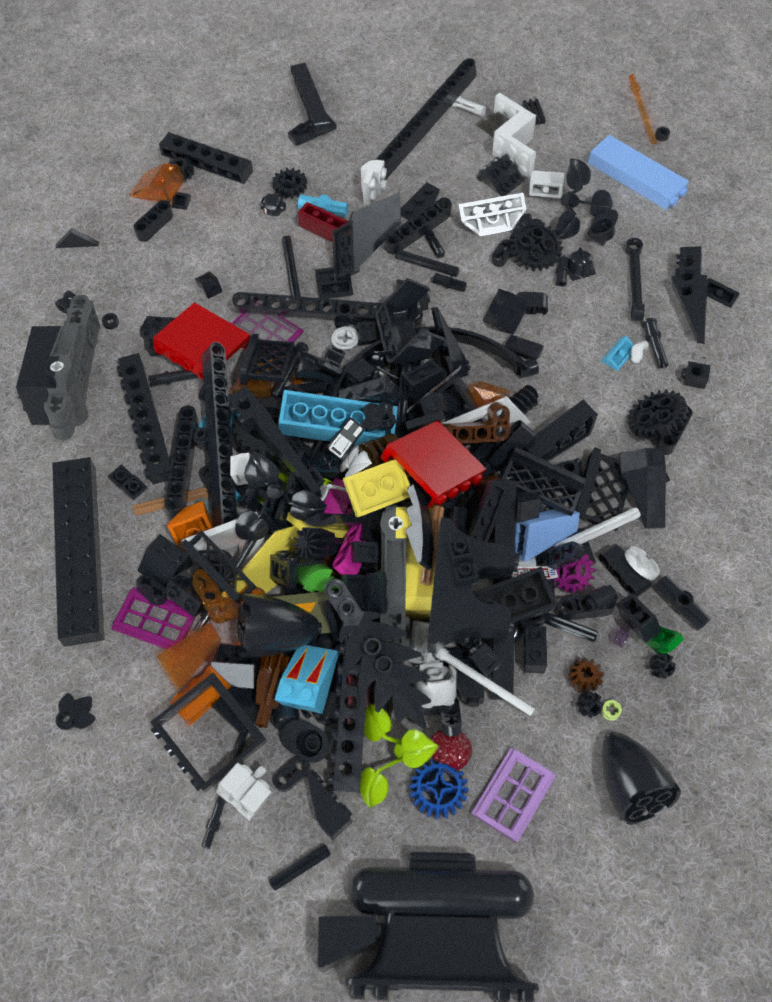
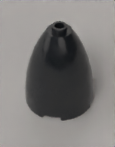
[236,594,322,658]
[602,732,681,825]

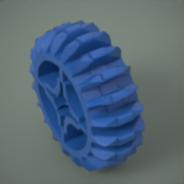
[409,759,469,819]

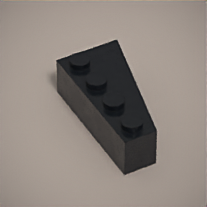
[523,399,598,462]

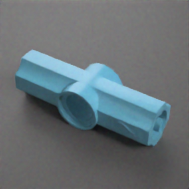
[298,195,349,217]

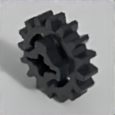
[272,168,307,199]

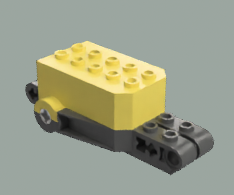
[380,499,437,664]

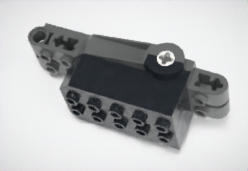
[16,294,100,440]

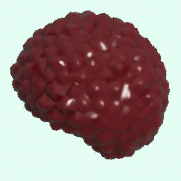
[430,730,472,770]

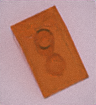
[129,163,185,202]

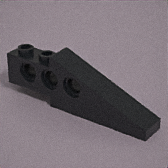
[671,246,708,344]

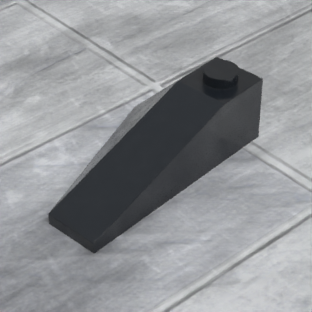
[619,448,666,529]

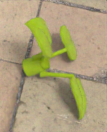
[360,704,438,808]

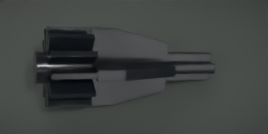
[292,527,345,559]

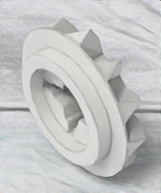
[331,326,360,352]

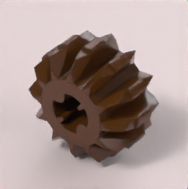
[567,657,604,692]

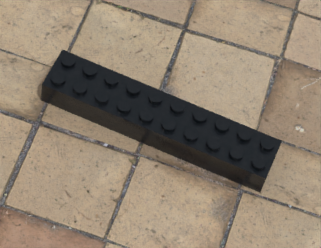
[52,457,105,647]

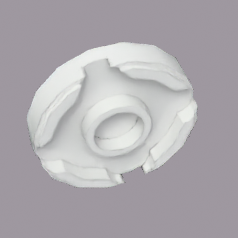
[625,546,660,580]

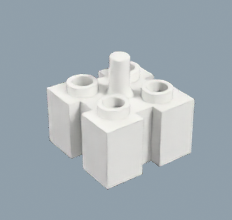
[216,762,271,821]

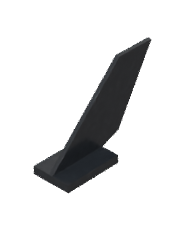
[332,192,401,280]

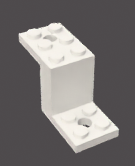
[492,93,536,178]

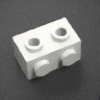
[529,170,565,198]

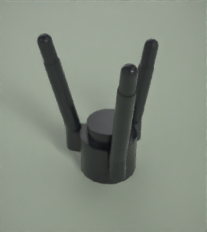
[370,349,417,379]

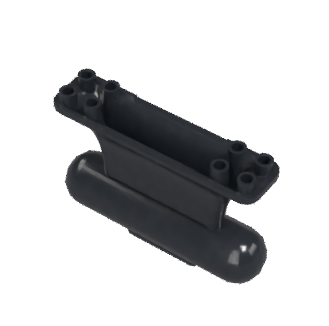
[345,852,539,1002]

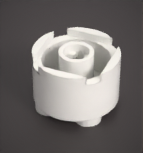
[414,662,456,708]

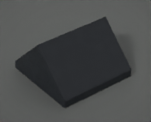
[483,289,530,335]

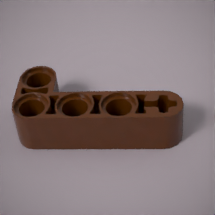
[442,402,510,444]

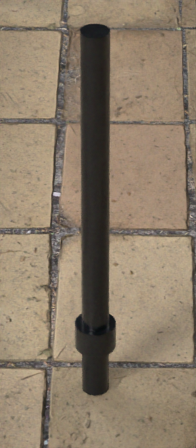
[193,540,257,634]
[202,731,248,849]

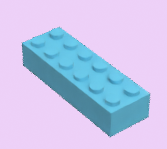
[278,390,398,446]

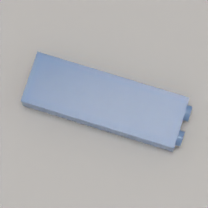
[588,135,689,210]

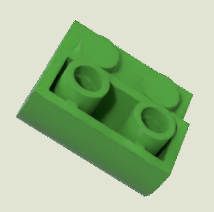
[296,563,340,593]

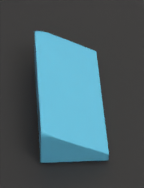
[600,335,634,371]

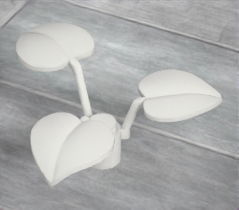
[319,444,372,501]

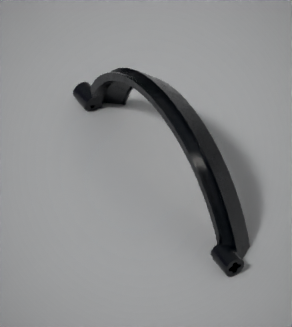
[325,326,539,398]

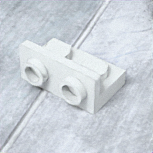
[407,620,440,665]

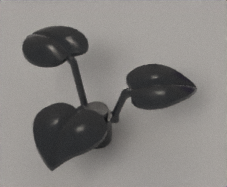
[556,158,613,240]
[235,451,327,540]

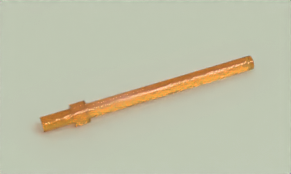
[629,74,657,144]

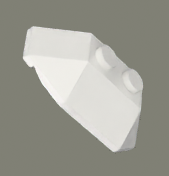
[458,193,526,236]

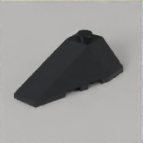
[431,307,470,381]
[433,377,493,447]

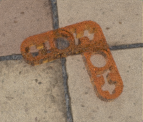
[192,569,266,624]

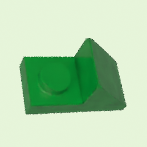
[646,626,684,654]

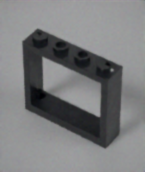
[150,673,267,793]

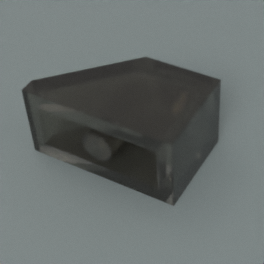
[475,112,509,138]

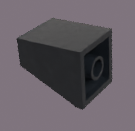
[317,916,381,972]

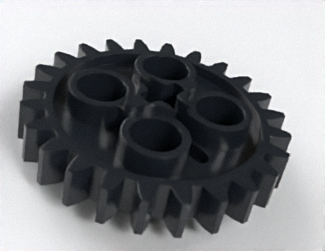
[508,220,563,272]
[627,389,689,440]

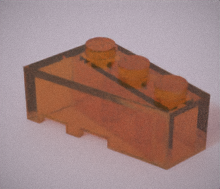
[155,622,222,693]

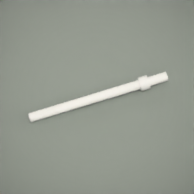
[423,639,535,716]

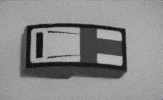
[326,417,365,461]

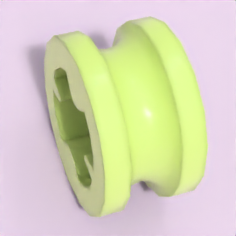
[601,700,622,721]

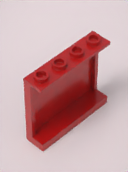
[153,302,250,380]
[380,421,486,508]

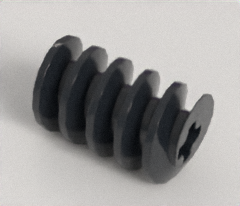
[509,385,538,415]

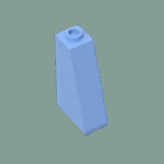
[515,509,580,561]

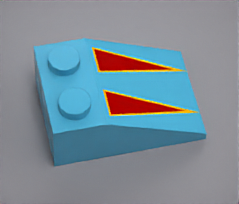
[275,645,339,714]

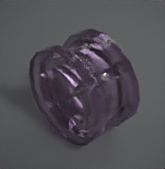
[613,627,630,648]

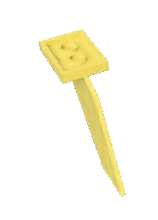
[343,459,411,517]
[221,512,350,598]

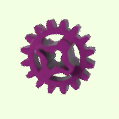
[554,553,596,594]

